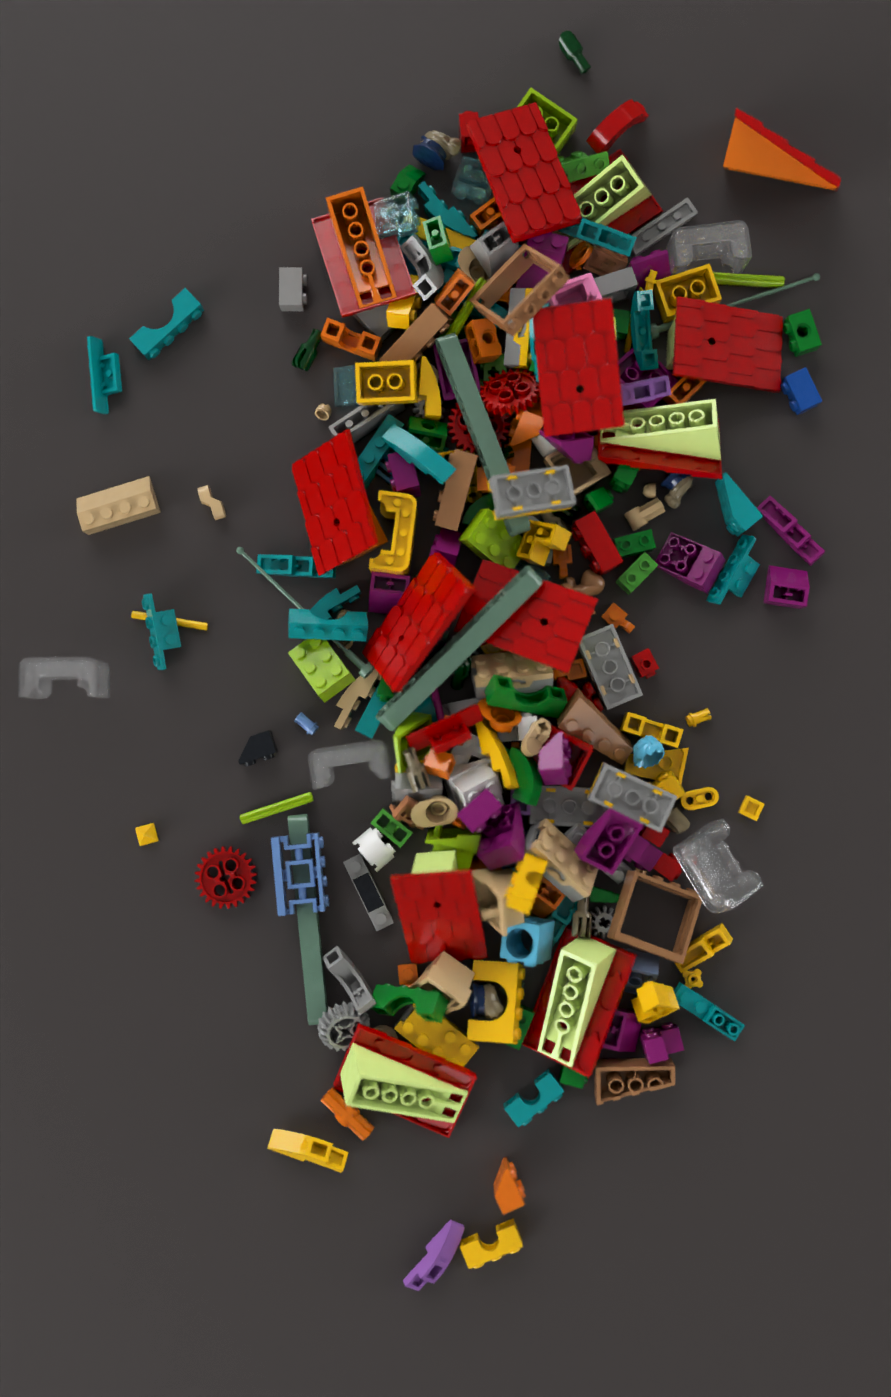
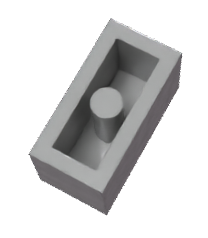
[279,267,307,311]

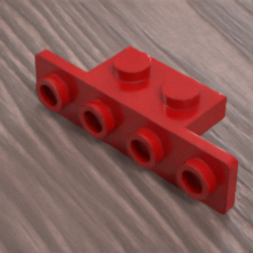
[406,704,484,755]

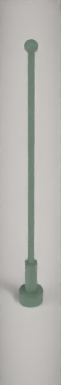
[651,273,820,339]
[236,547,375,679]

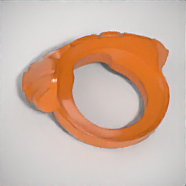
[569,241,594,270]

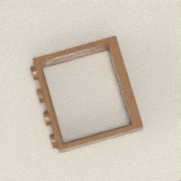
[469,244,570,337]
[607,868,703,964]

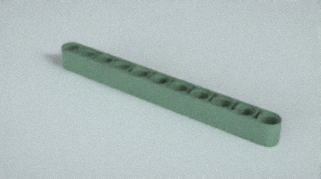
[435,333,531,537]
[376,566,543,731]
[288,814,328,1026]

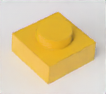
[738,795,765,821]

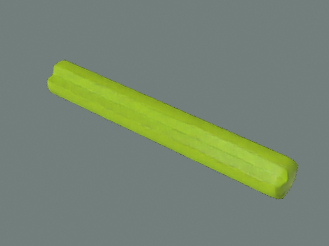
[713,272,785,288]
[446,277,487,336]
[240,792,314,824]

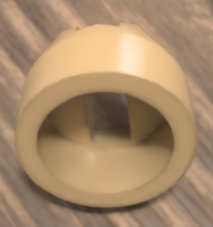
[315,403,332,420]
[643,483,656,498]

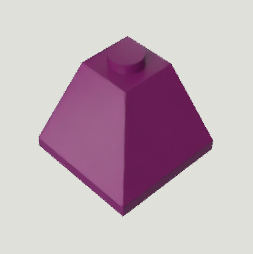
[539,429,594,464]

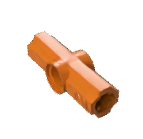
[321,1087,374,1141]

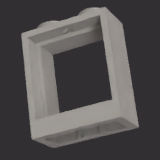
[594,266,638,304]

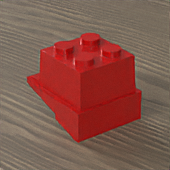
[533,724,593,791]

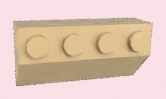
[76,476,161,535]

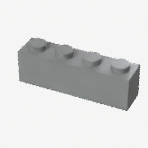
[328,404,405,443]

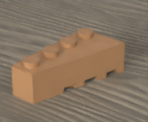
[379,303,455,362]
[432,449,478,532]
[556,688,633,765]
[594,1058,675,1105]

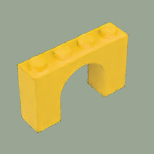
[467,960,525,1045]

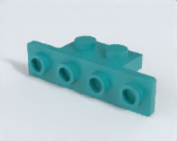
[87,336,122,414]
[706,535,760,605]
[142,593,181,670]

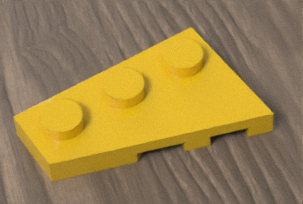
[624,748,689,784]

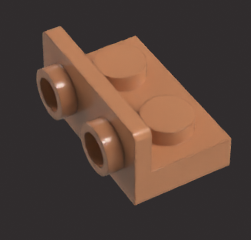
[583,245,628,276]
[389,795,425,830]

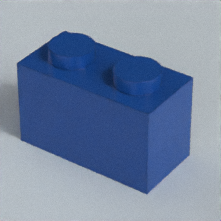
[781,367,822,415]

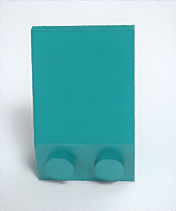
[715,472,763,537]

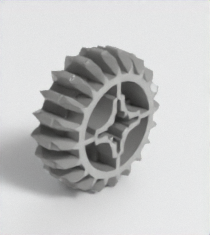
[317,1001,370,1052]

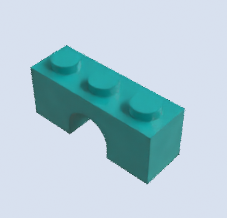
[503,1068,565,1127]

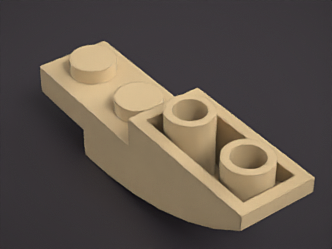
[334,669,381,730]

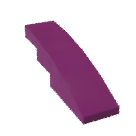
[757,496,825,566]

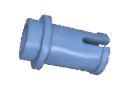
[294,712,319,735]

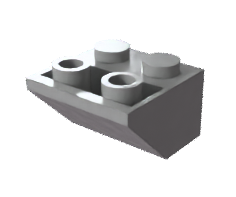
[469,221,519,278]

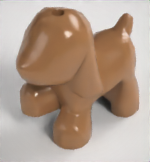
[561,569,605,615]

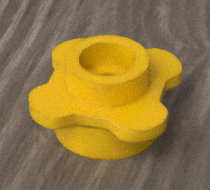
[682,969,703,989]

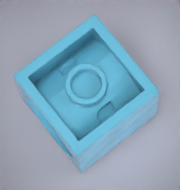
[500,915,555,967]

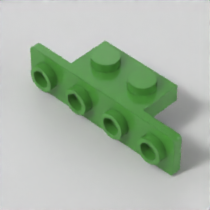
[558,151,610,183]

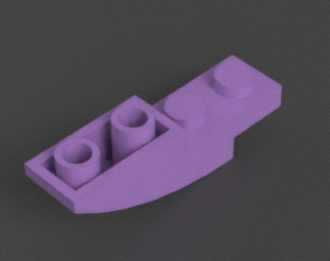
[620,375,671,406]
[403,1220,465,1291]

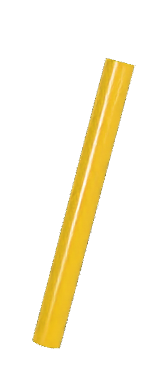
[131,611,208,631]

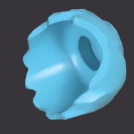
[633,735,665,769]

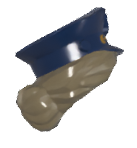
[412,130,461,170]
[660,473,693,509]
[468,982,504,1020]

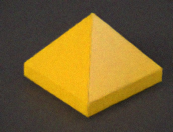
[135,823,159,846]

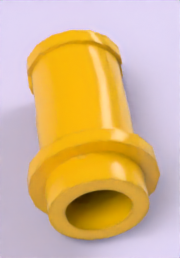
[685,708,712,727]

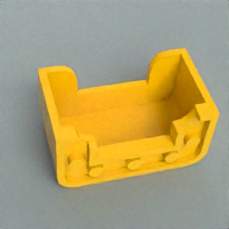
[369,490,418,576]

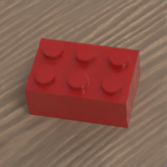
[571,511,623,576]

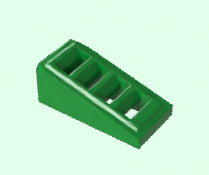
[589,886,620,903]

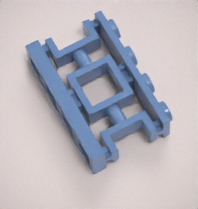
[271,832,329,916]

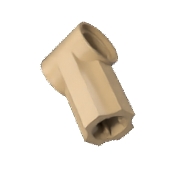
[624,497,665,531]

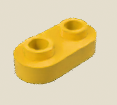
[680,787,719,810]

